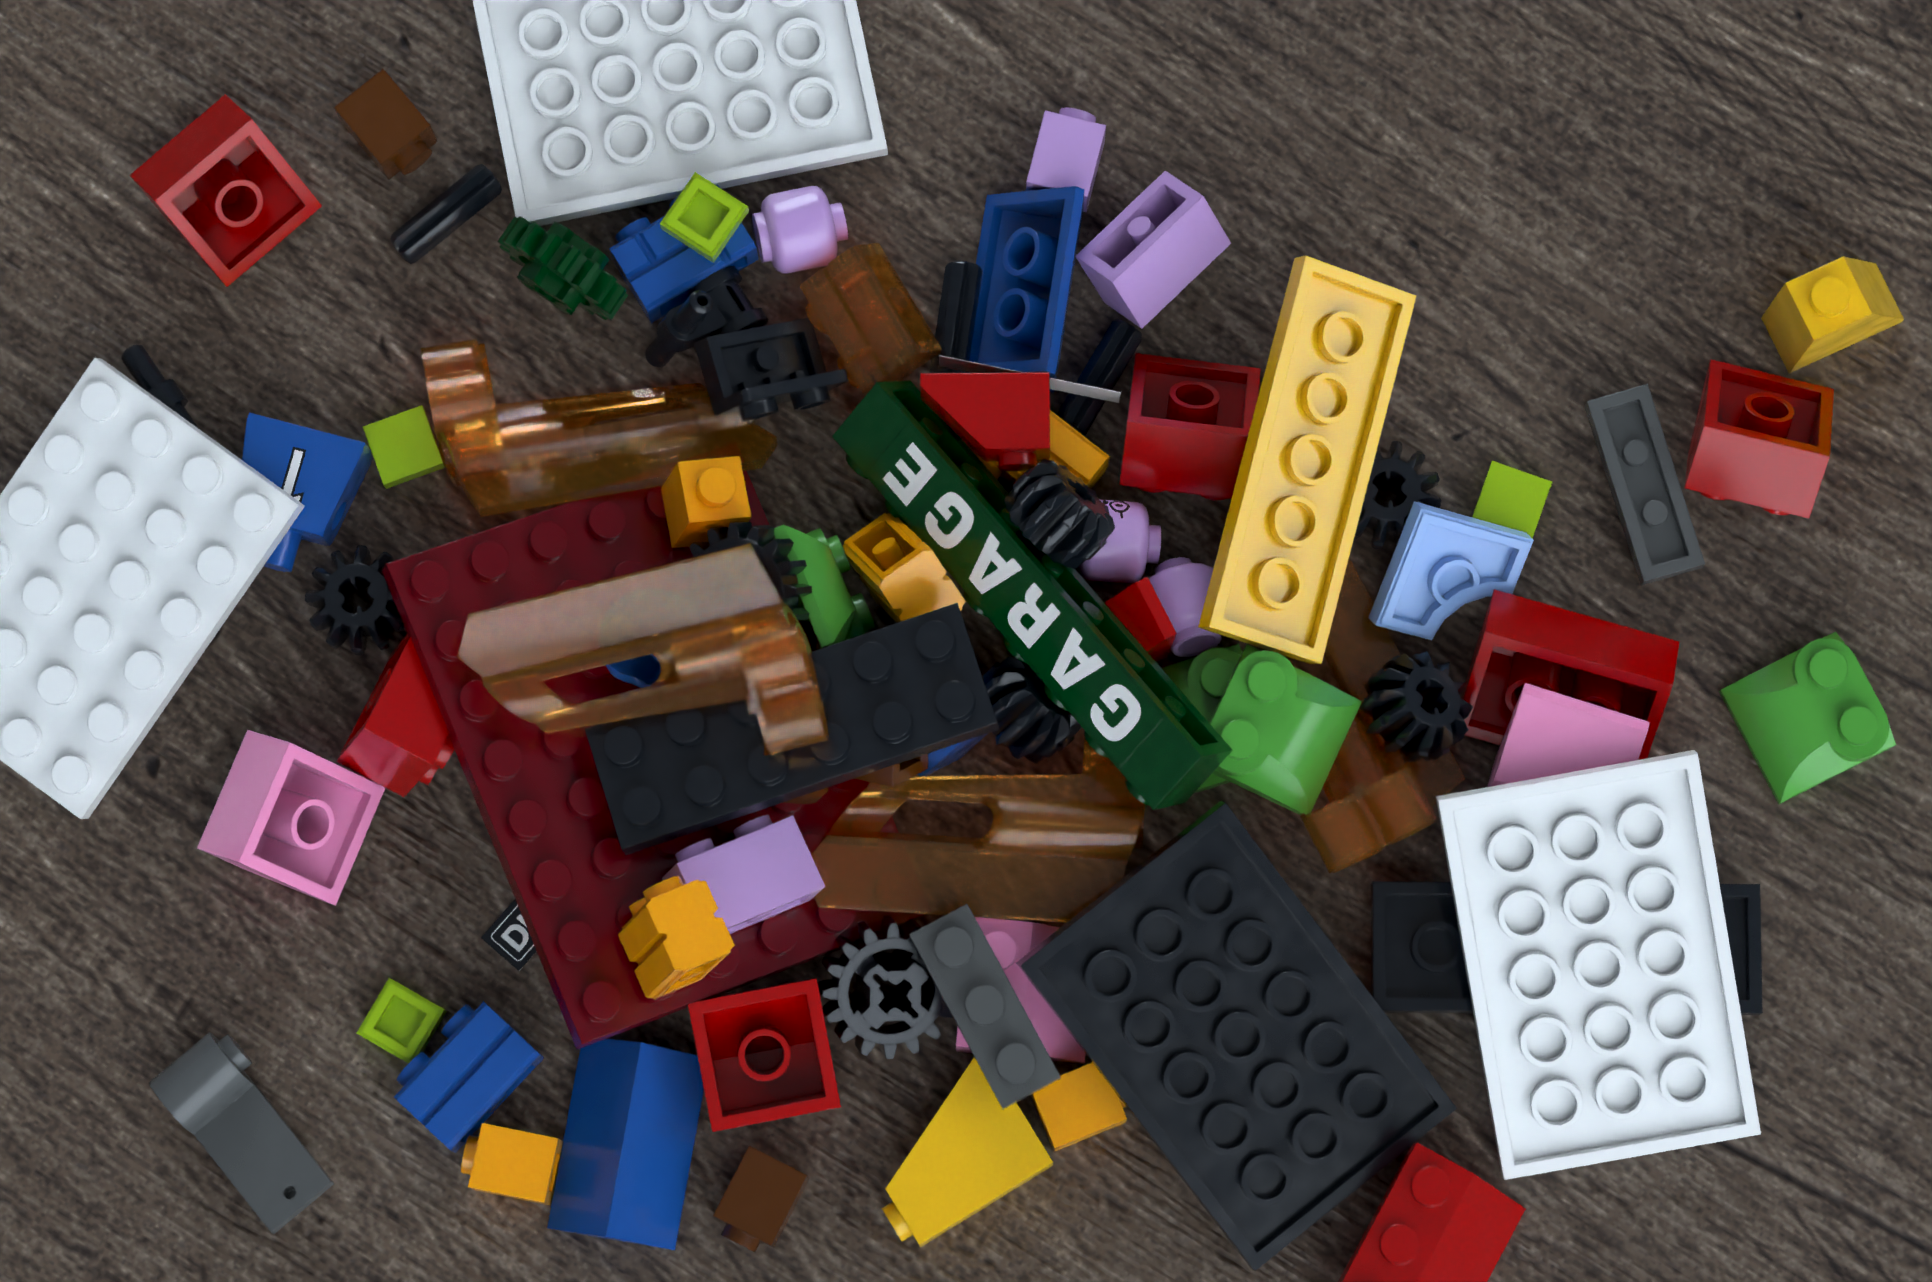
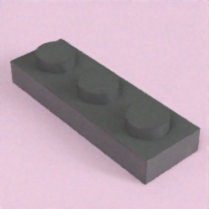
[1584,384,1705,586]
[909,904,1061,1110]

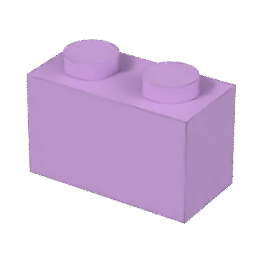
[1075,171,1231,329]
[662,815,826,934]

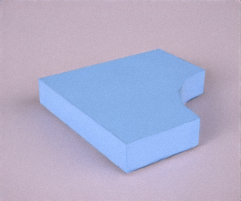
[1368,501,1534,640]

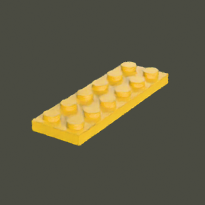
[1198,255,1416,664]

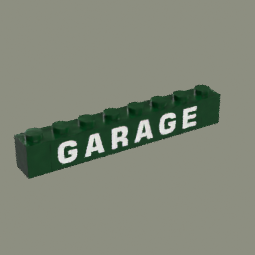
[832,380,1233,810]

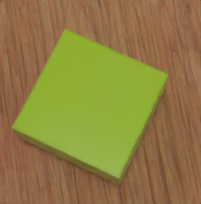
[660,172,749,263]
[363,405,446,489]
[1472,461,1552,539]
[356,978,447,1064]

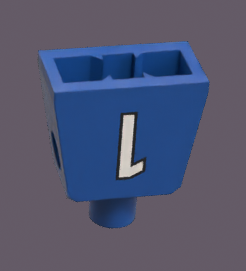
[242,412,373,572]

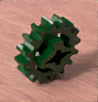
[497,216,628,320]

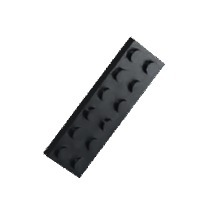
[585,603,1000,855]
[1371,881,1763,1015]

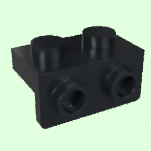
[694,317,849,422]

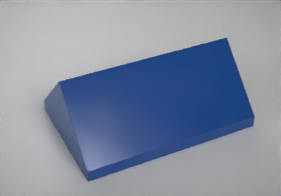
[967,186,1085,393]
[547,1039,704,1251]

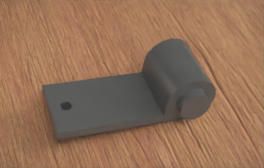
[149,1032,334,1234]

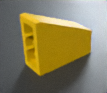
[1761,256,1904,373]
[882,1058,1053,1247]

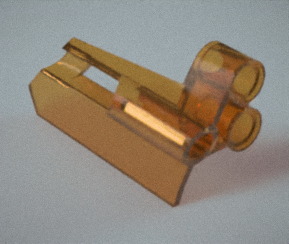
[421,338,778,517]
[457,543,829,756]
[1260,558,1465,874]
[811,736,1145,923]

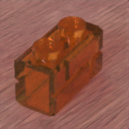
[800,243,942,394]

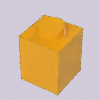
[661,456,751,548]
[1031,1062,1127,1152]
[461,1123,563,1205]

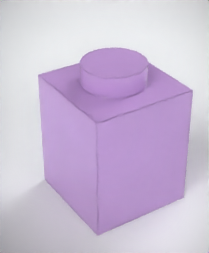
[1026,108,1106,212]

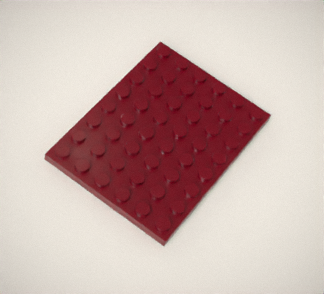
[382,446,932,1049]

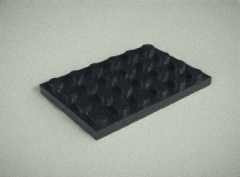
[1016,801,1457,1271]

